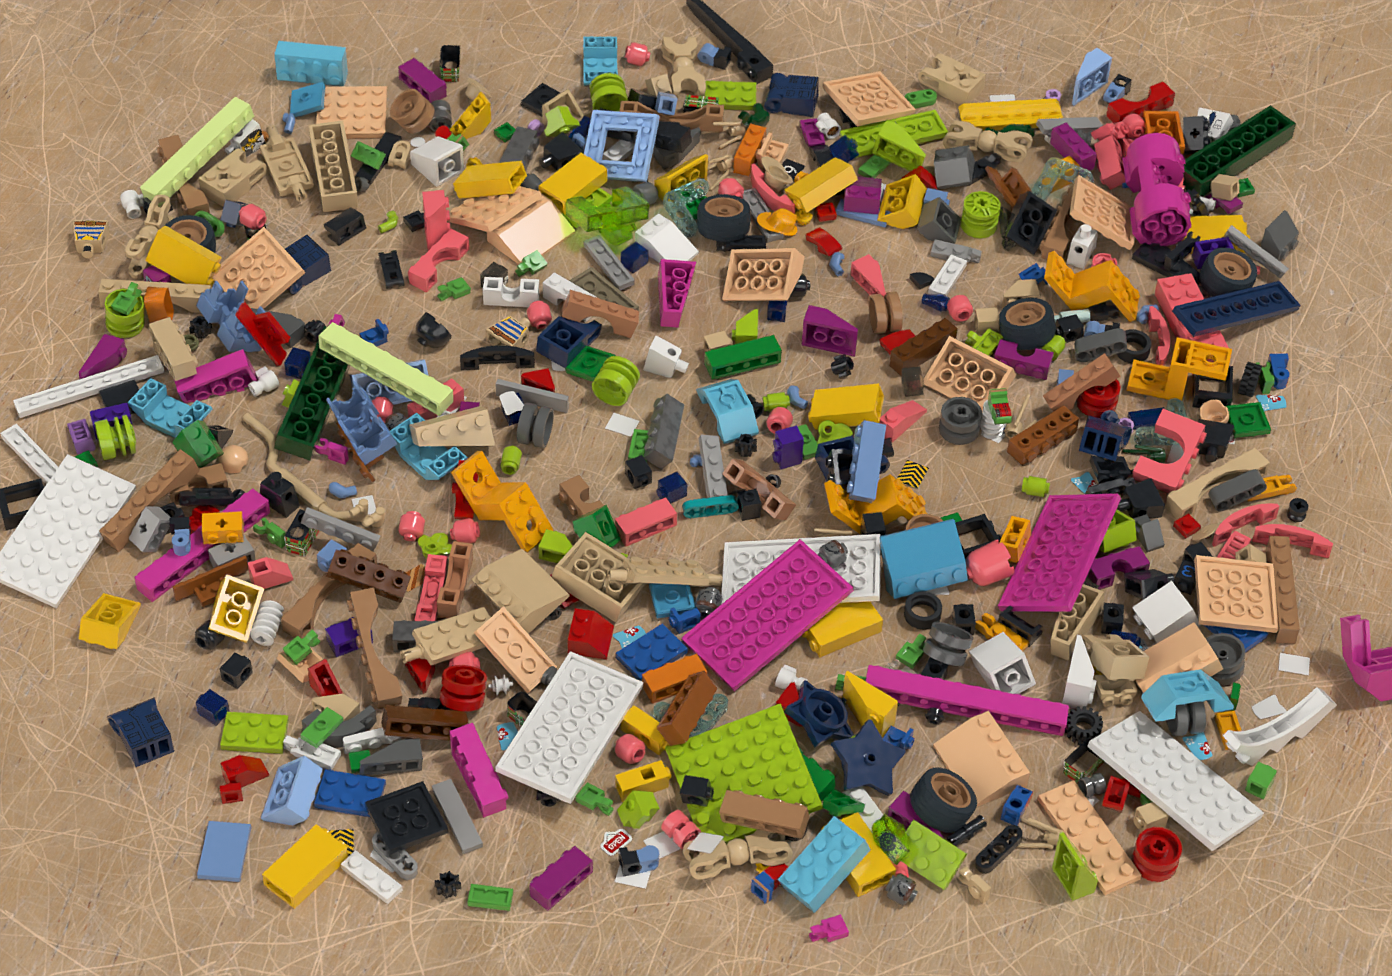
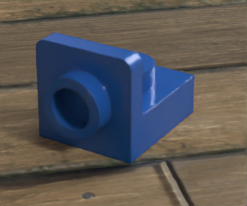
[1018,263,1048,285]
[359,319,389,347]
[668,607,700,634]
[883,726,915,751]

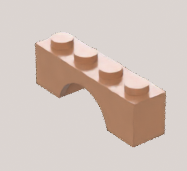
[562,290,639,338]
[1043,353,1120,412]
[722,459,796,520]
[437,541,473,619]

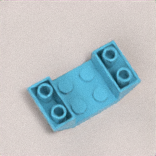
[583,36,618,86]
[128,378,213,438]
[696,379,759,444]
[390,413,467,480]
[1141,669,1234,722]

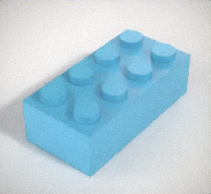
[274,41,348,86]
[778,816,871,913]

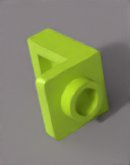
[281,379,300,408]

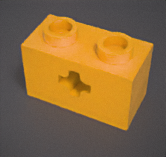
[202,511,244,544]
[999,516,1031,563]

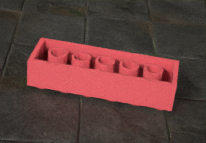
[1154,273,1229,362]

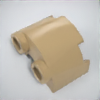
[1093,675,1138,707]

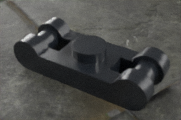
[378,250,404,289]

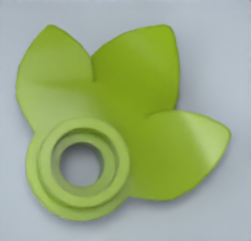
[817,420,853,444]
[418,533,452,559]

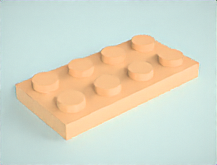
[474,606,557,693]

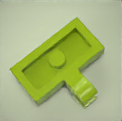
[965,328,1003,356]

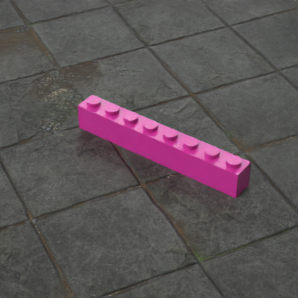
[134,488,270,602]

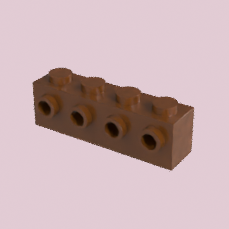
[889,318,958,377]
[326,549,411,603]
[381,705,469,741]

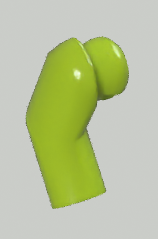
[378,211,399,233]

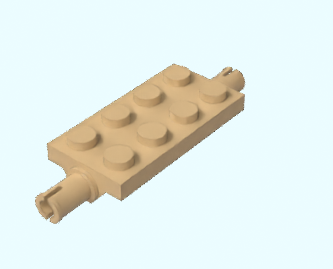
[260,125,314,202]
[607,557,723,587]
[400,607,491,665]

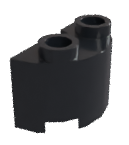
[1089,456,1132,484]

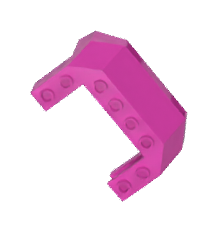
[1340,614,1392,702]

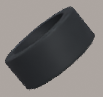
[1117,329,1152,364]
[904,591,942,630]

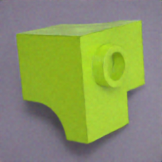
[544,106,580,137]
[617,791,660,829]

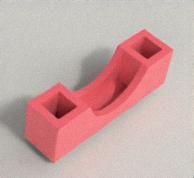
[408,229,469,292]

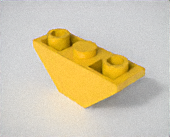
[450,92,491,139]

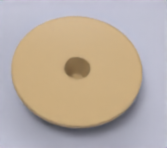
[1193,523,1219,541]

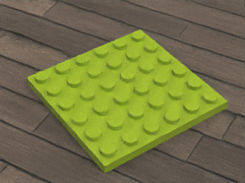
[665,704,823,844]

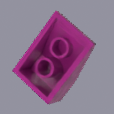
[843,176,882,214]
[802,305,858,357]

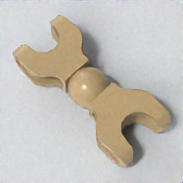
[661,37,706,98]
[943,121,1033,162]
[125,195,173,279]
[683,829,793,879]

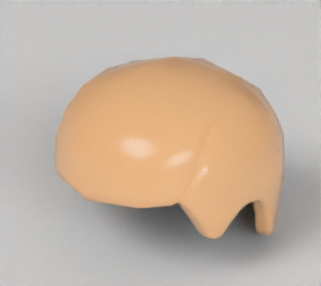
[1200,400,1229,423]
[219,445,248,474]

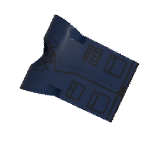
[764,73,819,117]
[285,234,331,294]
[1079,416,1132,461]
[107,697,175,767]

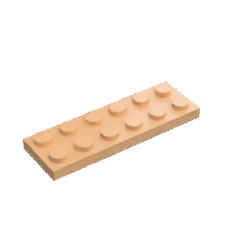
[1038,780,1141,896]

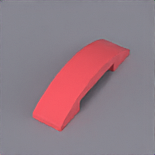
[751,164,795,214]
[1147,306,1170,366]
[1212,503,1280,547]
[1252,524,1333,558]
[414,554,448,621]

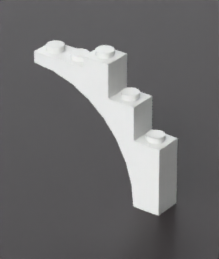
[1223,687,1337,766]

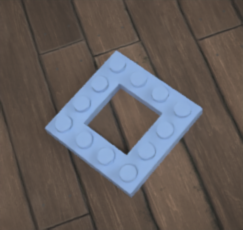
[584,110,660,182]

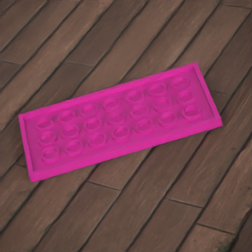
[998,494,1121,612]
[681,539,854,692]

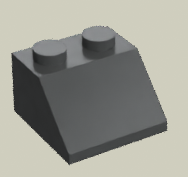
[934,145,975,189]
[917,197,961,244]
[1261,210,1299,261]

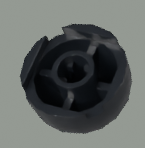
[415,312,452,348]

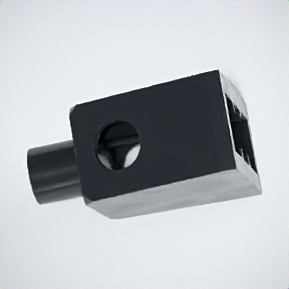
[540,132,583,171]
[1197,419,1234,462]
[260,472,300,518]
[1117,478,1165,519]
[1124,569,1175,599]

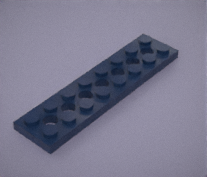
[1172,281,1301,337]

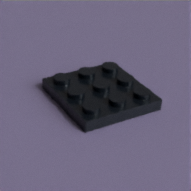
[365,781,448,855]

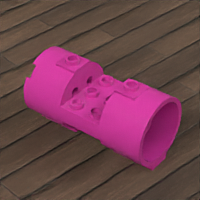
[1122,133,1191,246]

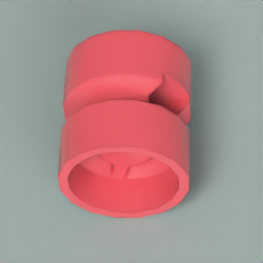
[661,810,701,850]

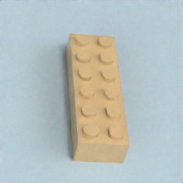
[308,121,358,212]

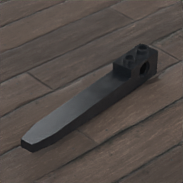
[686,0,773,85]

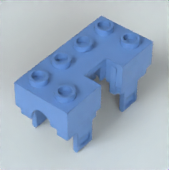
[196,281,265,353]
[326,381,397,465]

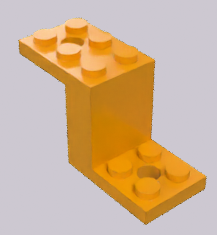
[1044,251,1140,322]
[1127,337,1232,402]
[451,451,554,552]
[824,474,928,534]

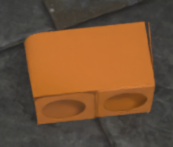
[144,287,174,323]

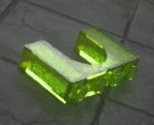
[566,186,649,232]

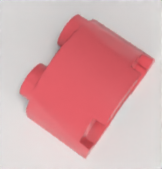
[1091,121,1129,141]

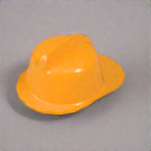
[757,208,797,236]

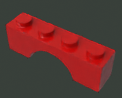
[1106,81,1175,125]

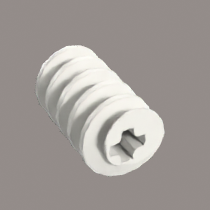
[980,400,1004,439]
[250,600,284,646]

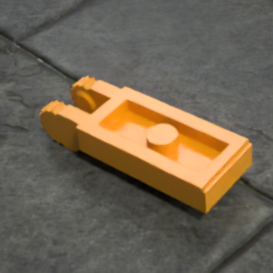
[1247,474,1297,501]
[975,613,1029,652]

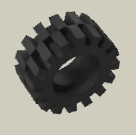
[1238,362,1262,397]
[1065,706,1103,745]

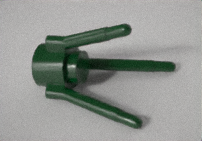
[1122,445,1166,474]

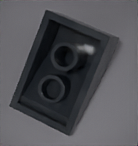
[1005,191,1057,255]

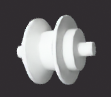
[488,674,513,696]

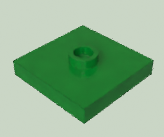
[565,346,616,382]
[1225,402,1271,438]

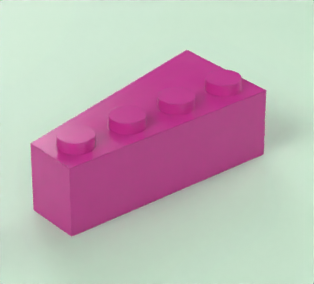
[658,259,696,328]
[174,349,258,404]
[450,723,509,818]

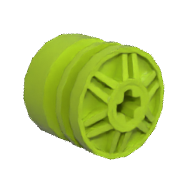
[590,73,628,112]
[961,191,1000,239]
[104,289,145,338]
[592,356,640,406]
[94,415,136,460]

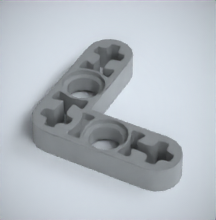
[372,832,418,880]

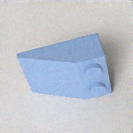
[1072,48,1112,106]

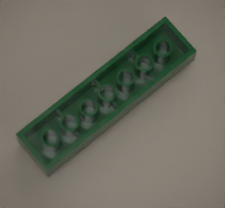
[1183,105,1296,197]
[274,326,350,461]

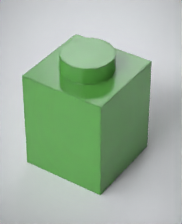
[1245,762,1277,800]

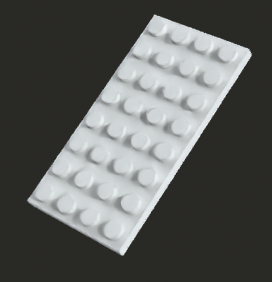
[0,454,136,608]
[721,534,881,604]
[495,651,643,804]
[1087,711,1264,851]

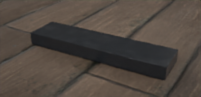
[355,132,402,185]

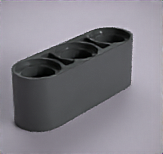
[1074,328,1127,362]
[1208,469,1267,511]

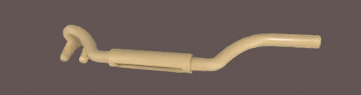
[242,413,385,528]

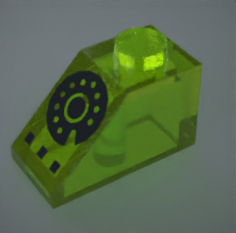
[871,814,910,865]

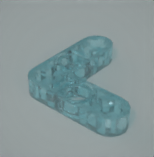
[1032,157,1094,202]
[663,179,709,238]
[1134,398,1186,446]
[653,694,728,738]

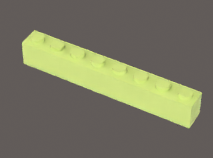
[140,97,255,207]
[319,322,453,416]

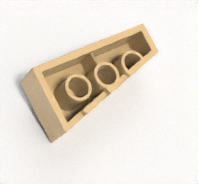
[149,317,198,381]
[409,406,495,446]
[1051,584,1104,661]

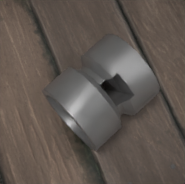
[430,100,452,132]

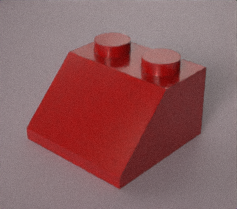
[567,608,614,660]

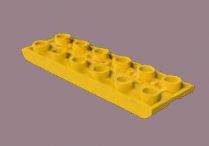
[958,98,1063,131]

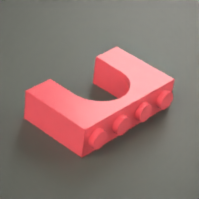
[1132,409,1207,494]

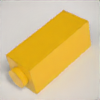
[621,705,669,755]
[615,760,671,803]

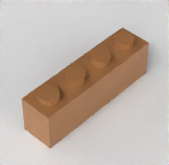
[719,790,810,839]

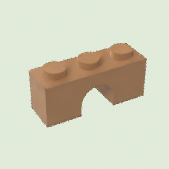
[168,463,228,505]
[558,475,604,518]

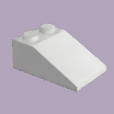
[635,213,699,263]
[1062,635,1097,710]

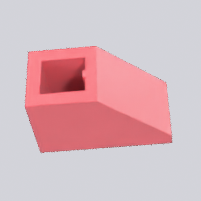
[248,557,293,589]

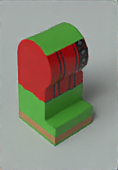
[435,126,470,151]
[988,388,1012,425]

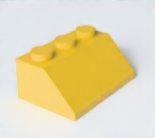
[654,154,708,204]
[877,174,927,229]

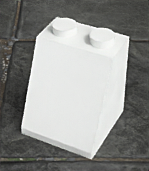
[410,137,464,187]
[1132,581,1201,643]
[969,632,1036,694]

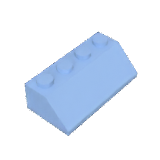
[350,359,429,405]

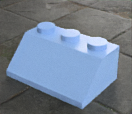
[261,756,323,826]

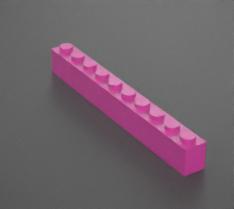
[865,665,1069,736]

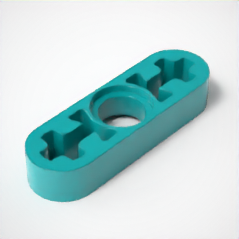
[682,495,739,518]

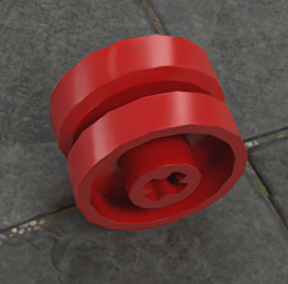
[1076,379,1121,418]
[440,665,487,712]
[1132,827,1182,882]

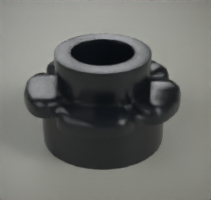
[925,708,945,725]

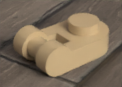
[388,141,411,169]

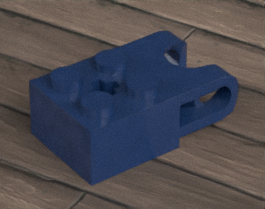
[536,316,602,368]
[815,435,890,481]

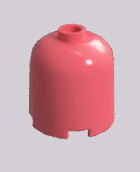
[966,539,1014,586]

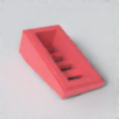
[1217,531,1251,559]

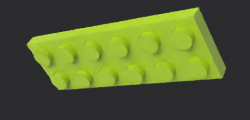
[840,110,948,158]

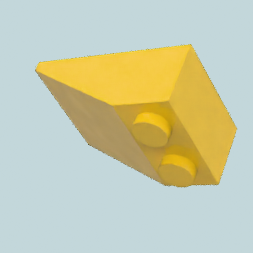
[208,575,264,643]
[79,593,141,649]
[842,671,898,739]

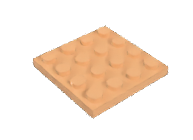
[822,71,916,126]
[316,86,387,139]
[1070,175,1135,250]
[447,186,542,232]
[213,227,305,309]
[1194,555,1279,633]

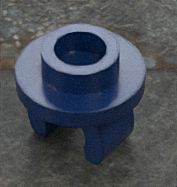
[1100,410,1120,423]

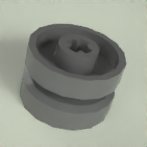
[939,397,982,445]
[517,402,554,448]
[923,622,974,666]
[1206,633,1245,685]
[1166,701,1206,737]

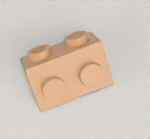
[756,132,788,168]
[277,647,323,683]

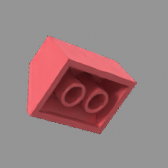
[422,190,450,251]

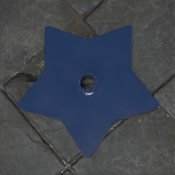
[784,680,854,748]
[831,719,906,796]

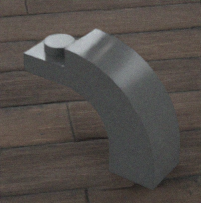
[301,705,377,748]

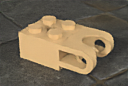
[918,53,986,105]
[198,148,266,207]
[1080,634,1149,681]

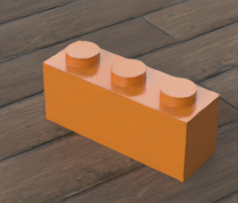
[733,124,767,177]
[642,654,707,704]

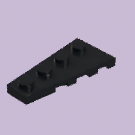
[1132,243,1200,286]

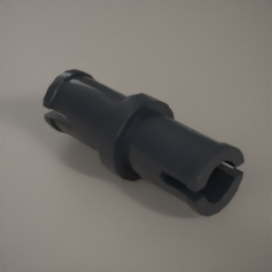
[946,815,987,847]

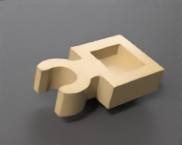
[958,866,991,903]

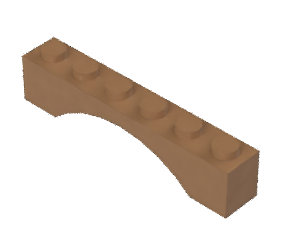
[620,101,724,132]
[156,135,210,215]
[1039,182,1096,260]
[99,449,200,552]
[1266,536,1300,644]
[281,543,377,639]
[347,587,402,709]

